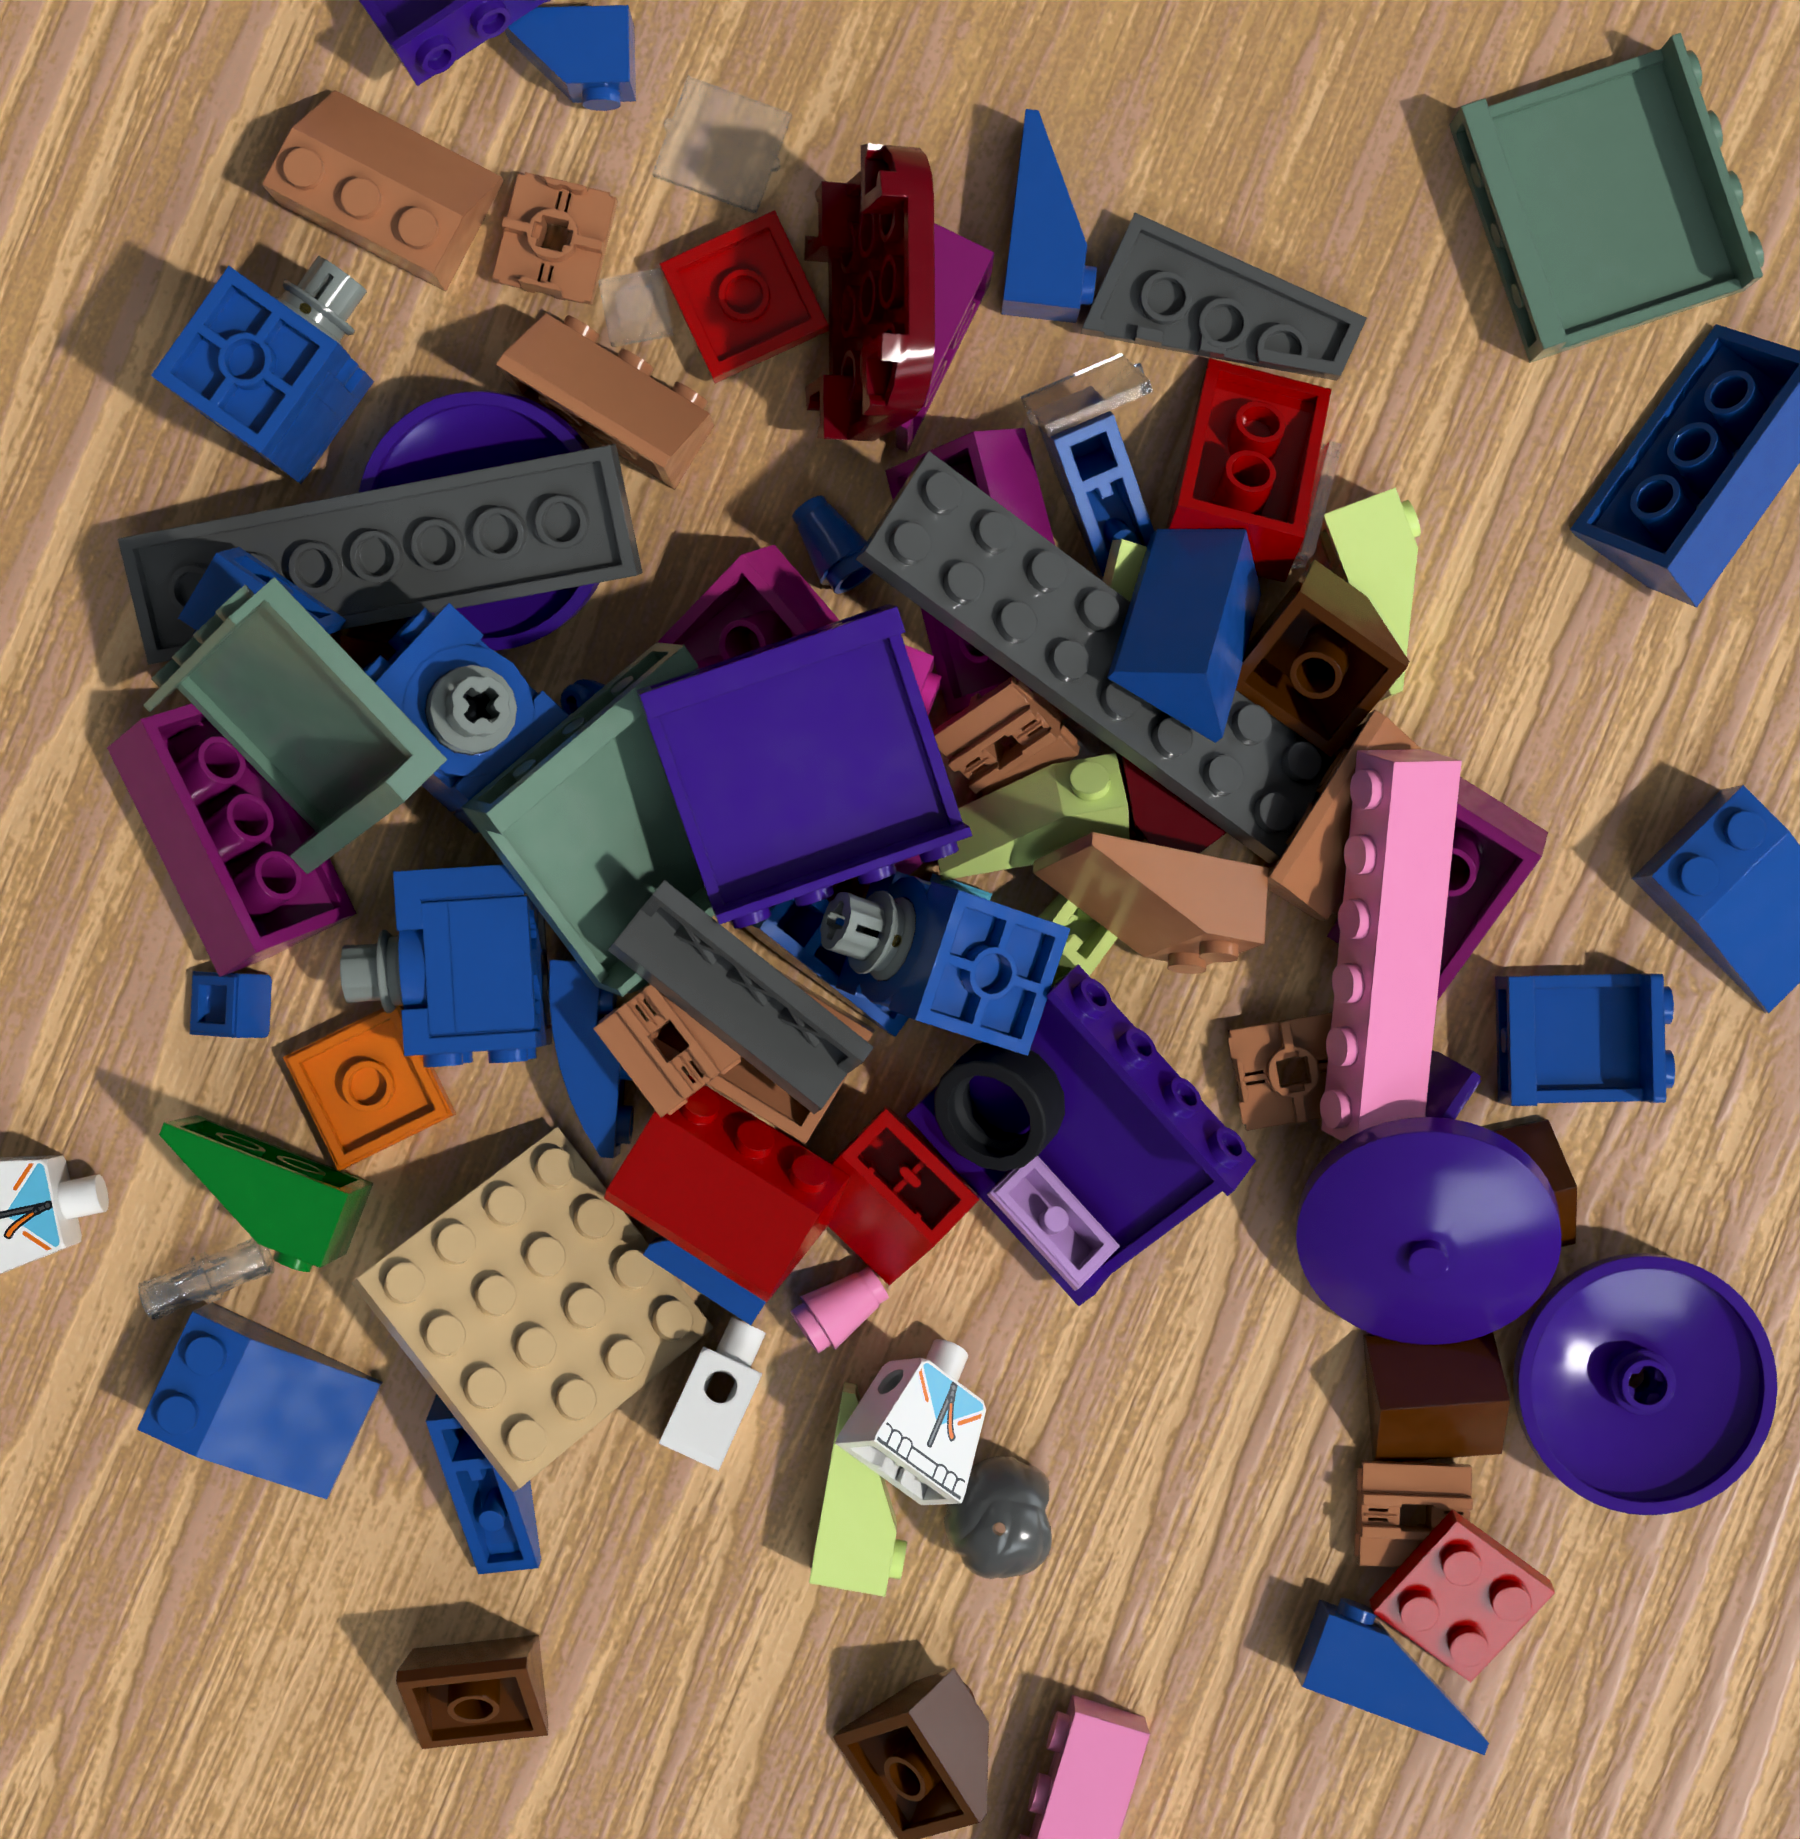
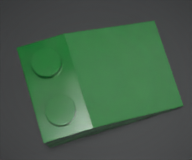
[159,1115,373,1272]

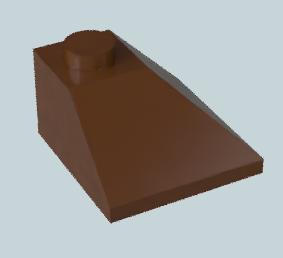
[833,1668,989,1839]

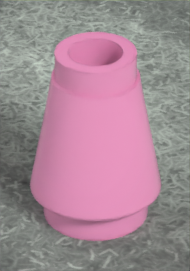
[790,1266,889,1354]

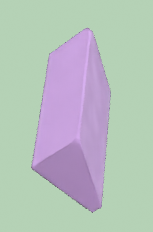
[987,1156,1120,1291]

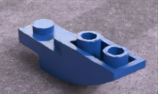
[549,960,634,1158]

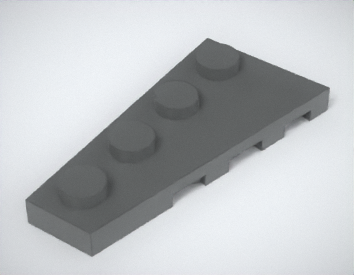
[1080,213,1367,381]

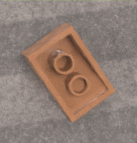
[1033,832,1269,974]

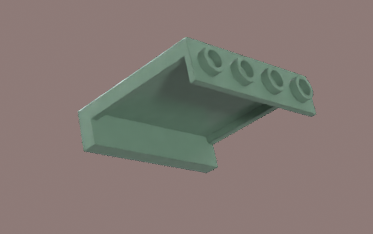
[1449,33,1764,363]
[143,577,448,874]
[461,642,714,997]

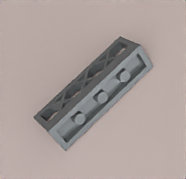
[608,880,874,1114]

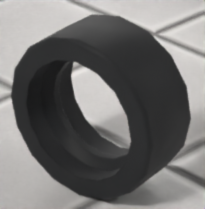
[934,1042,1065,1171]

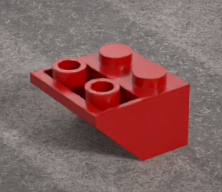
[828,1105,980,1285]

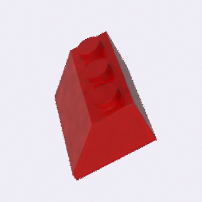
[604,1075,850,1303]

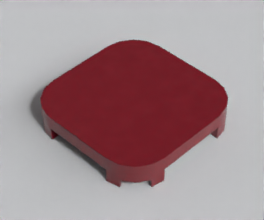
[804,143,935,441]

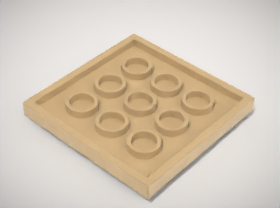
[352,1126,713,1492]

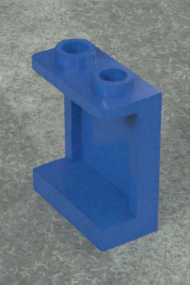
[1495,973,1675,1106]

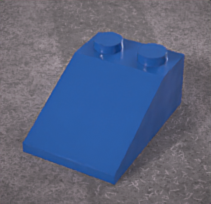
[1632,785,1800,1013]
[137,1302,383,1499]

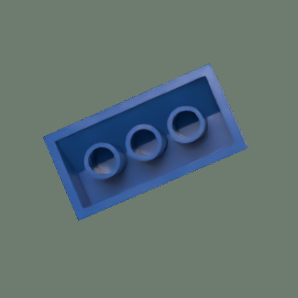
[1570,324,1800,608]

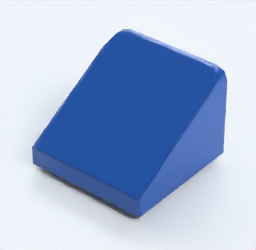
[190,971,272,1038]

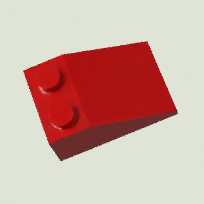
[1166,358,1332,582]

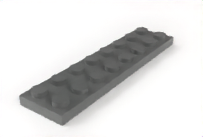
[118,444,643,665]
[856,451,1336,864]

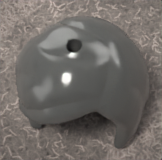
[944,1456,1052,1579]

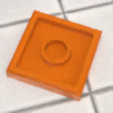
[283,1005,456,1171]

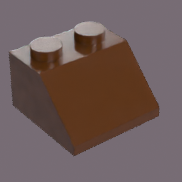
[1236,559,1410,757]

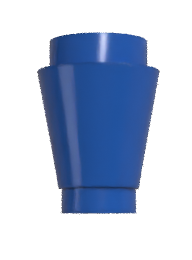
[792,495,873,594]

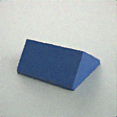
[1107,529,1261,743]

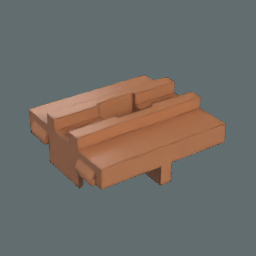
[492,172,618,305]
[933,676,1080,796]
[593,984,742,1118]
[1227,1012,1332,1131]
[1354,1460,1473,1567]

